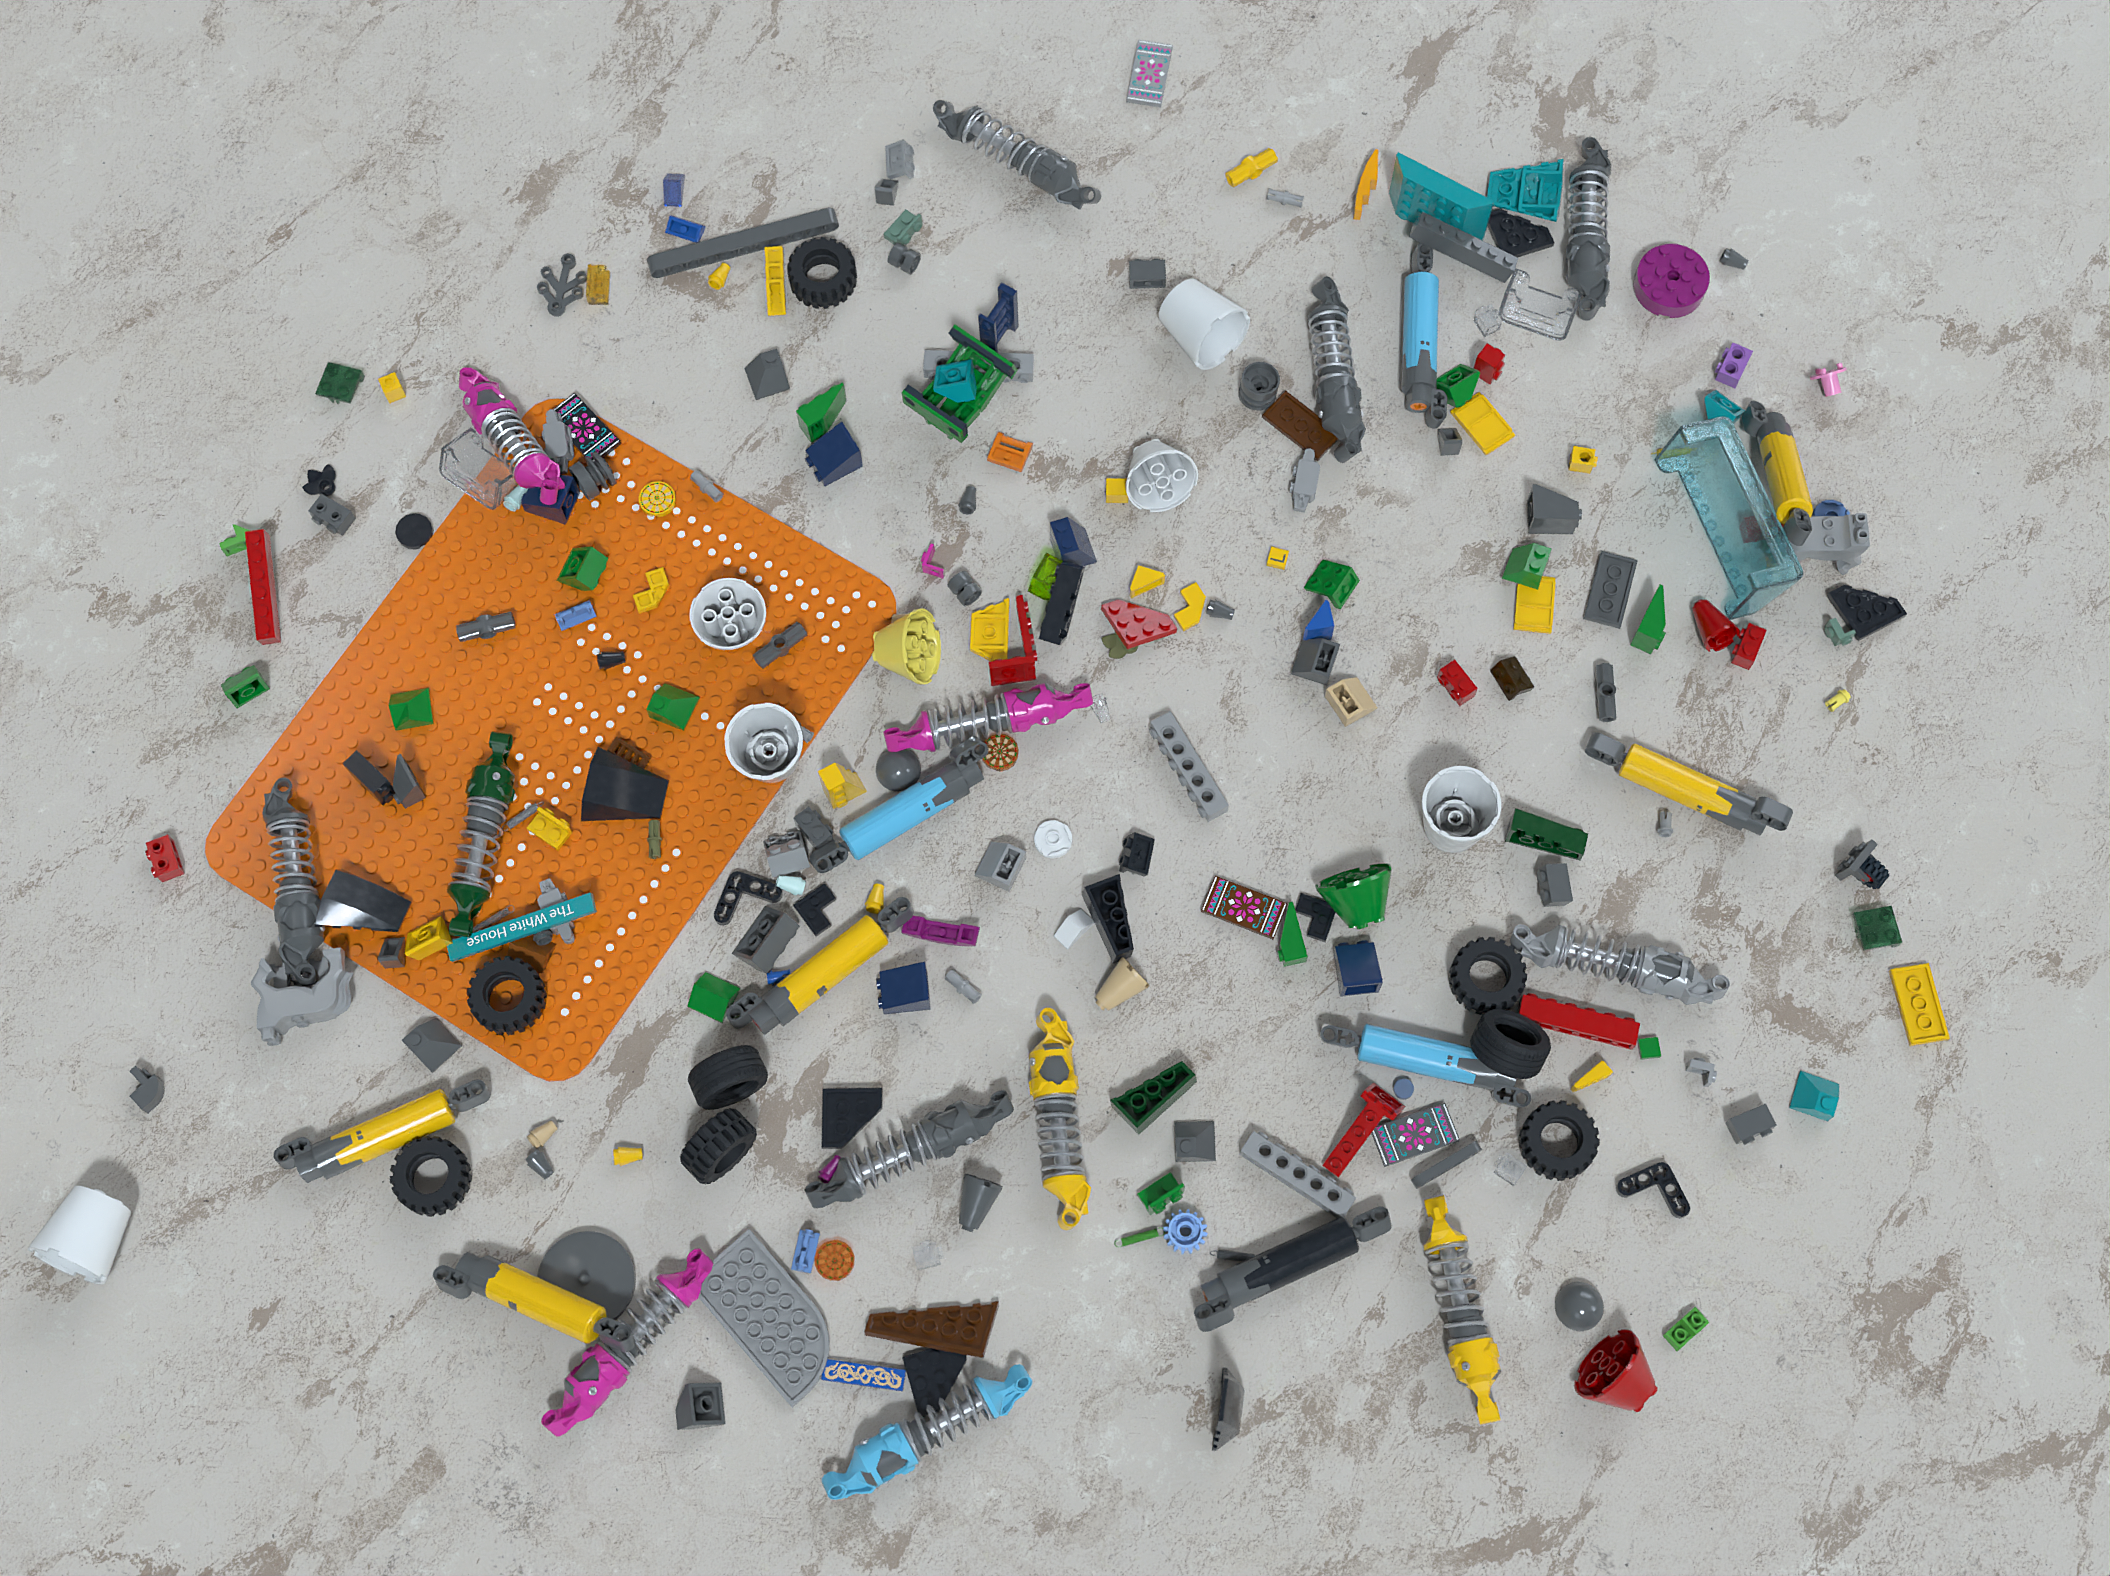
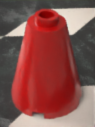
[1692,599,1740,652]

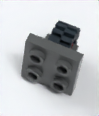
[1835,840,1890,889]

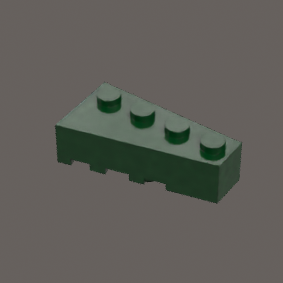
[1505,808,1588,861]
[1110,1061,1197,1135]

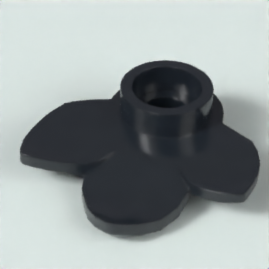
[302,464,336,497]

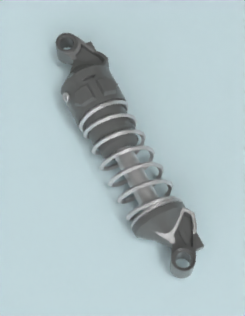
[933,100,1101,210]

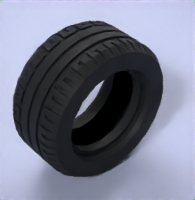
[1470,1009,1551,1079]
[688,1045,768,1110]

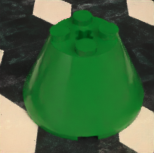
[1315,863,1392,929]

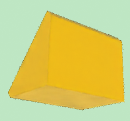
[405,916,453,961]

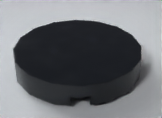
[395,513,434,549]

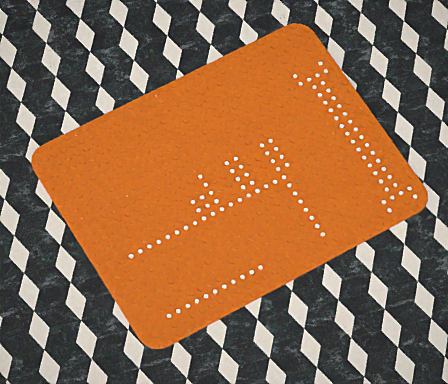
[205,399,896,1082]

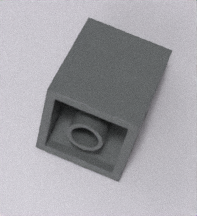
[1527,484,1582,534]

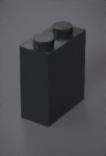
[342,750,395,805]

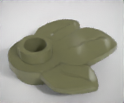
[1102,632,1139,659]

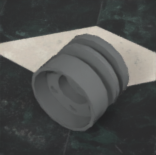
[1238,362,1280,411]
[568,451,616,501]

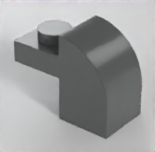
[129,1066,165,1114]

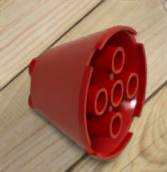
[1574,1329,1658,1412]

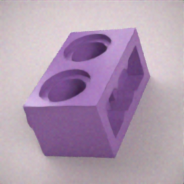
[1715,343,1753,388]

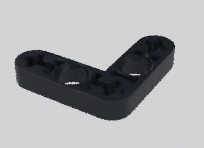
[714,871,783,926]
[1616,1162,1690,1219]

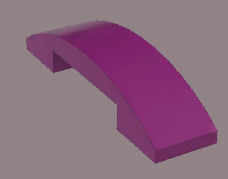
[901,915,980,947]

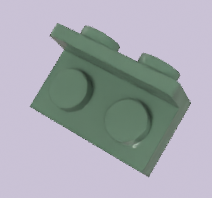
[883,209,923,245]

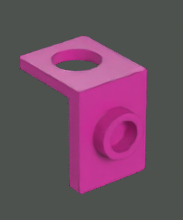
[921,543,944,579]

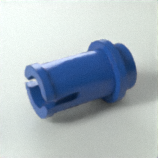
[767,969,791,986]

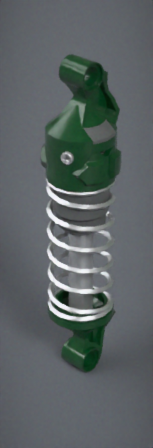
[447,731,515,938]

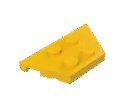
[970,598,1010,661]

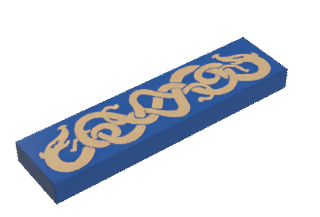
[821,1359,906,1392]

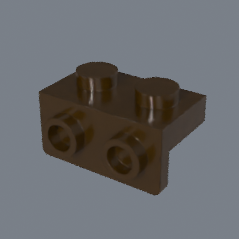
[1490,656,1534,701]

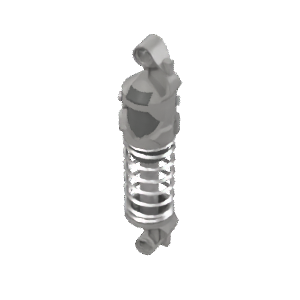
[1510,924,1730,1005]

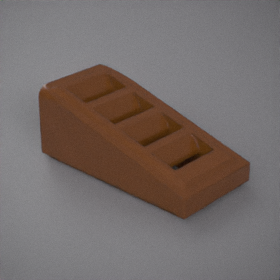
[607,737,651,768]

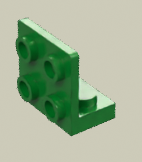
[1304,560,1360,609]
[1137,1172,1185,1215]

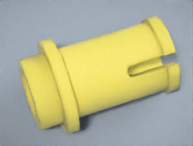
[1825,689,1851,712]

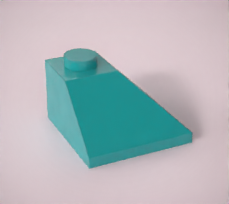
[933,359,977,403]
[1704,390,1745,435]
[1789,1071,1839,1122]

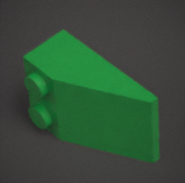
[1630,584,1666,655]

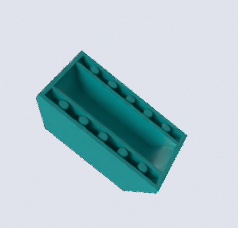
[1389,152,1494,241]

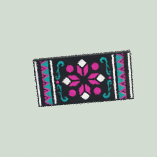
[552,392,622,462]

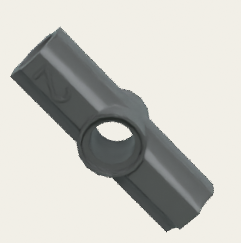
[456,612,516,642]
[752,622,808,669]
[1596,663,1617,722]

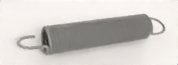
[501,802,544,831]

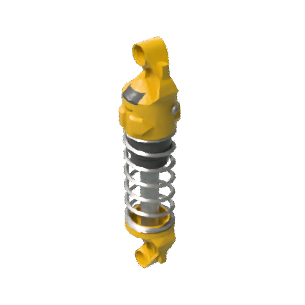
[1423,1195,1501,1425]

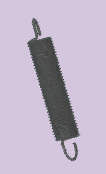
[1210,1250,1255,1262]

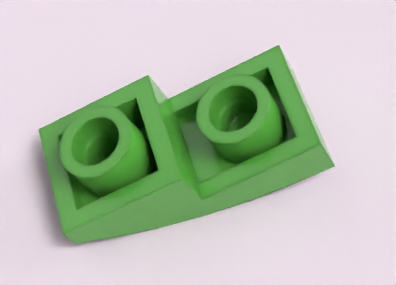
[1663,1307,1709,1351]

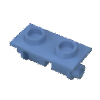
[555,600,597,631]
[791,1229,820,1274]

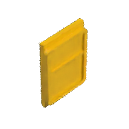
[1450,392,1515,455]
[1513,576,1556,634]

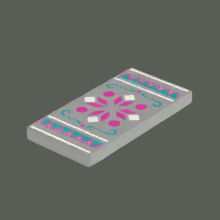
[1127,40,1173,107]

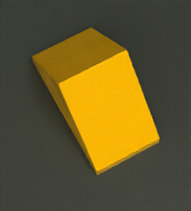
[1130,565,1165,599]

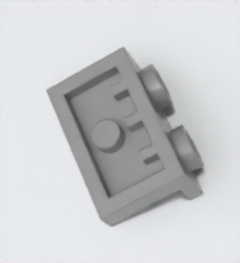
[885,140,915,180]

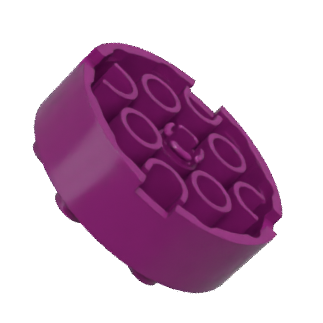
[1633,244,1710,318]

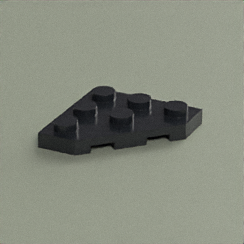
[1488,209,1555,258]
[1827,584,1907,641]
[822,1088,883,1149]
[902,1348,967,1417]

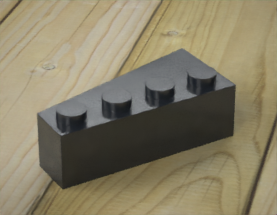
[1039,561,1085,645]
[1082,874,1134,964]

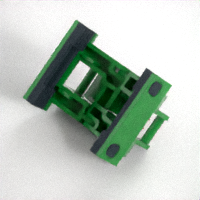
[901,324,1018,443]

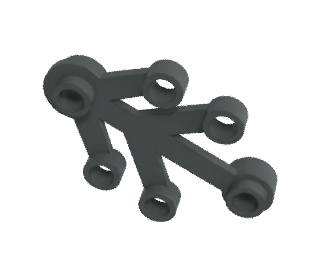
[537,253,587,317]

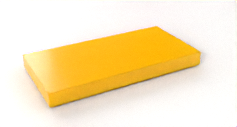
[1889,963,1950,1046]

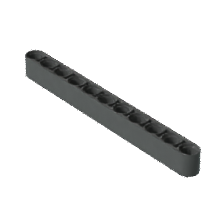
[647,208,839,278]

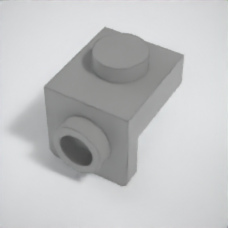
[1686,1058,1717,1087]

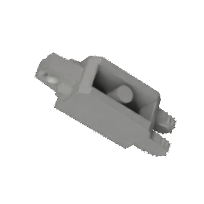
[542,409,574,475]
[1289,448,1320,513]
[537,878,575,944]

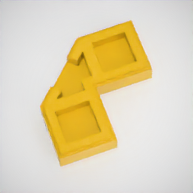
[633,567,669,614]
[1174,582,1206,632]

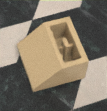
[1325,677,1378,727]

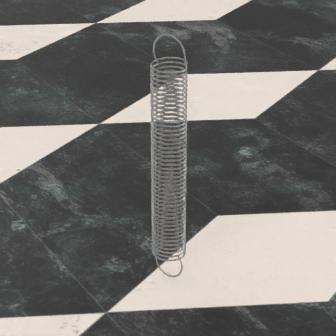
[473,905,514,933]

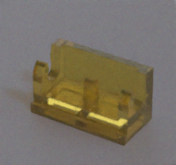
[586,264,610,305]

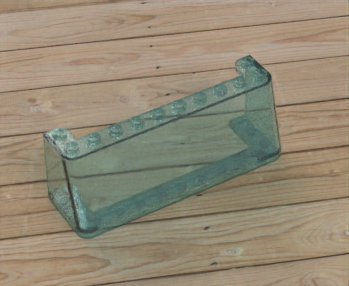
[1654,416,1804,620]

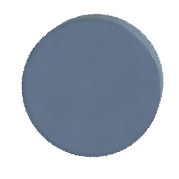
[1393,1079,1414,1100]

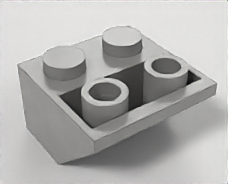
[763,831,810,877]
[975,842,1026,892]

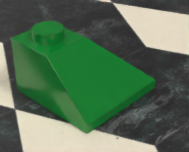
[1436,364,1480,408]
[646,683,700,731]

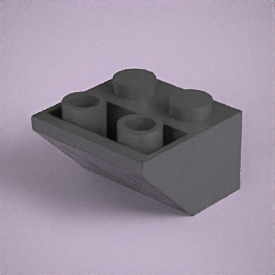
[1291,638,1340,685]

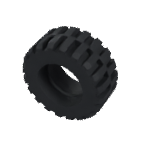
[787,237,857,309]
[1449,937,1527,1015]
[467,956,547,1035]
[1519,1100,1600,1181]
[680,1108,757,1185]
[390,1136,472,1217]

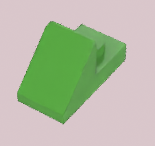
[219,524,250,557]

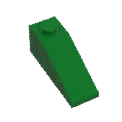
[1277,902,1308,967]

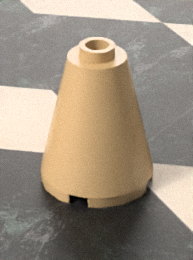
[1095,957,1150,1011]

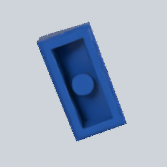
[665,215,706,243]

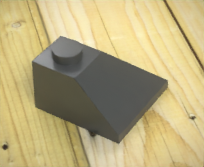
[744,349,790,400]
[393,754,426,809]
[402,1018,462,1073]
[1174,1121,1216,1162]
[675,1383,725,1430]

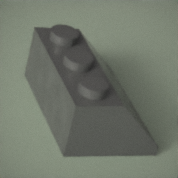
[732,906,800,974]

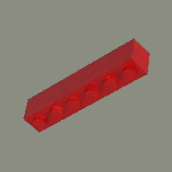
[245,529,281,645]
[1517,993,1640,1050]

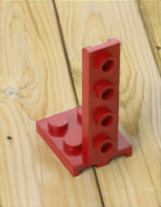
[989,595,1038,687]
[1322,1082,1406,1178]

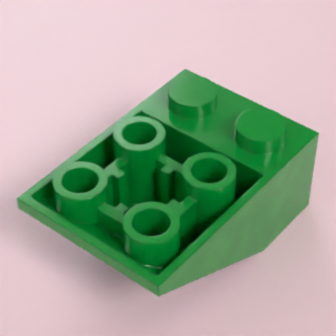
[796,383,847,443]

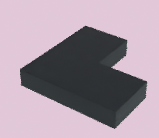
[793,883,836,937]
[1295,893,1336,942]

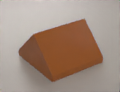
[507,935,556,974]

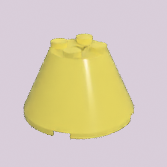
[872,608,941,685]

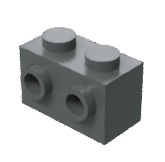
[1129,259,1166,289]
[308,494,356,536]
[793,806,834,850]
[1537,863,1573,907]
[1726,1103,1777,1145]

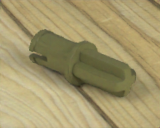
[647,820,662,859]

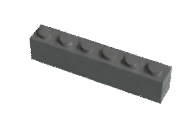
[1409,212,1518,283]

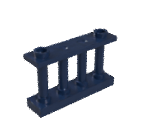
[978,282,1019,353]

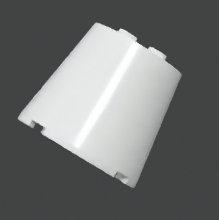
[1159,279,1250,370]
[724,703,803,783]
[1422,766,1501,853]
[28,1186,131,1285]

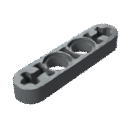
[1411,1141,1482,1189]

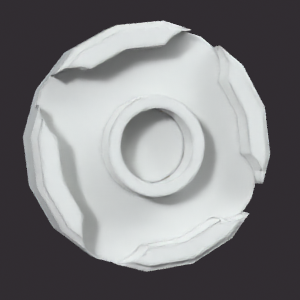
[1034,820,1072,859]

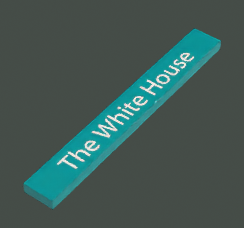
[447,893,597,962]

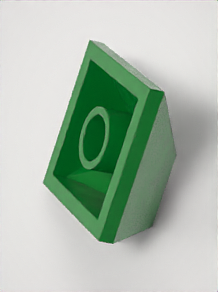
[388,688,434,731]

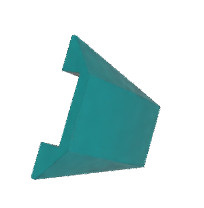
[1487,159,1564,222]

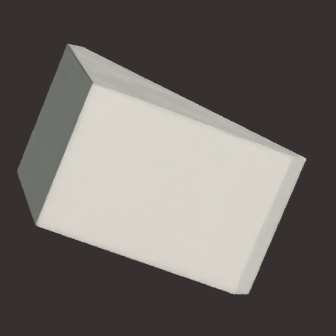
[1054,909,1095,950]

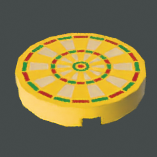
[639,481,676,517]

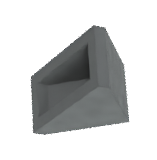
[875,178,899,206]
[1438,428,1462,456]
[378,937,405,969]

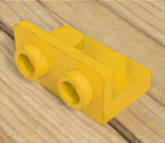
[527,807,572,851]

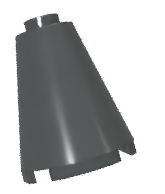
[959,1173,1003,1232]

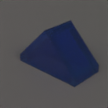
[663,174,685,207]

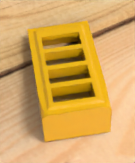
[1570,1061,1613,1092]

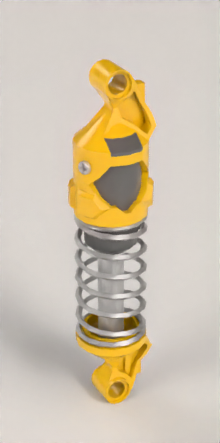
[1029,1008,1091,1230]

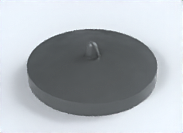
[537,1231,636,1320]

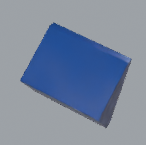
[1303,600,1335,641]

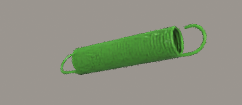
[1114,1227,1165,1247]

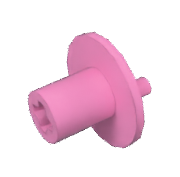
[1810,362,1847,397]

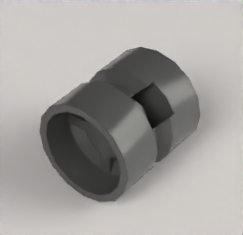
[887,242,921,275]
[947,571,982,606]

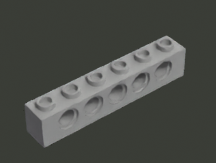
[923,350,1034,383]
[1149,711,1229,822]
[1240,1131,1356,1218]

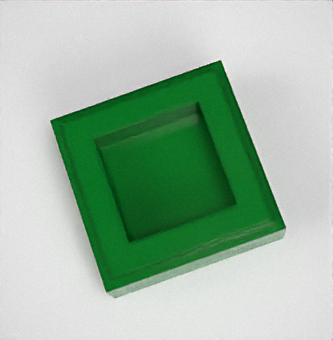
[1637,1037,1661,1060]

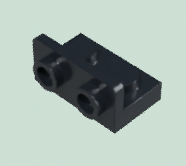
[1119,832,1155,877]

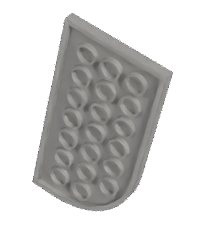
[698,1229,830,1408]

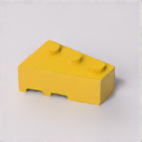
[818,763,867,809]

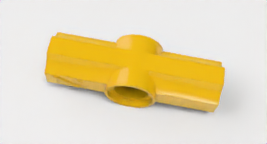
[1225,148,1278,187]

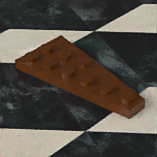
[864,1301,999,1358]

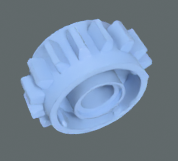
[1163,1209,1208,1255]

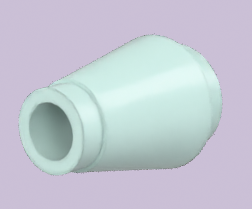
[503,485,528,512]
[775,875,806,896]

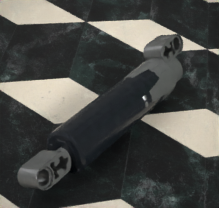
[1194,1206,1392,1332]

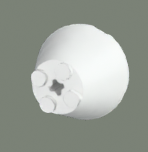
[1126,439,1198,512]
[690,578,766,650]

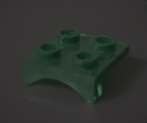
[315,362,365,404]
[1853,906,1903,951]

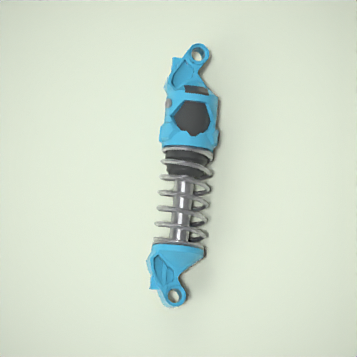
[821,1364,1033,1500]

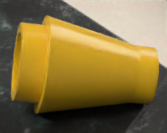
[708,263,731,290]
[865,883,885,914]
[613,1147,643,1166]

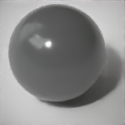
[876,749,921,792]
[1555,1282,1604,1331]

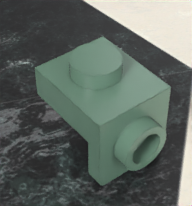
[1824,617,1856,646]

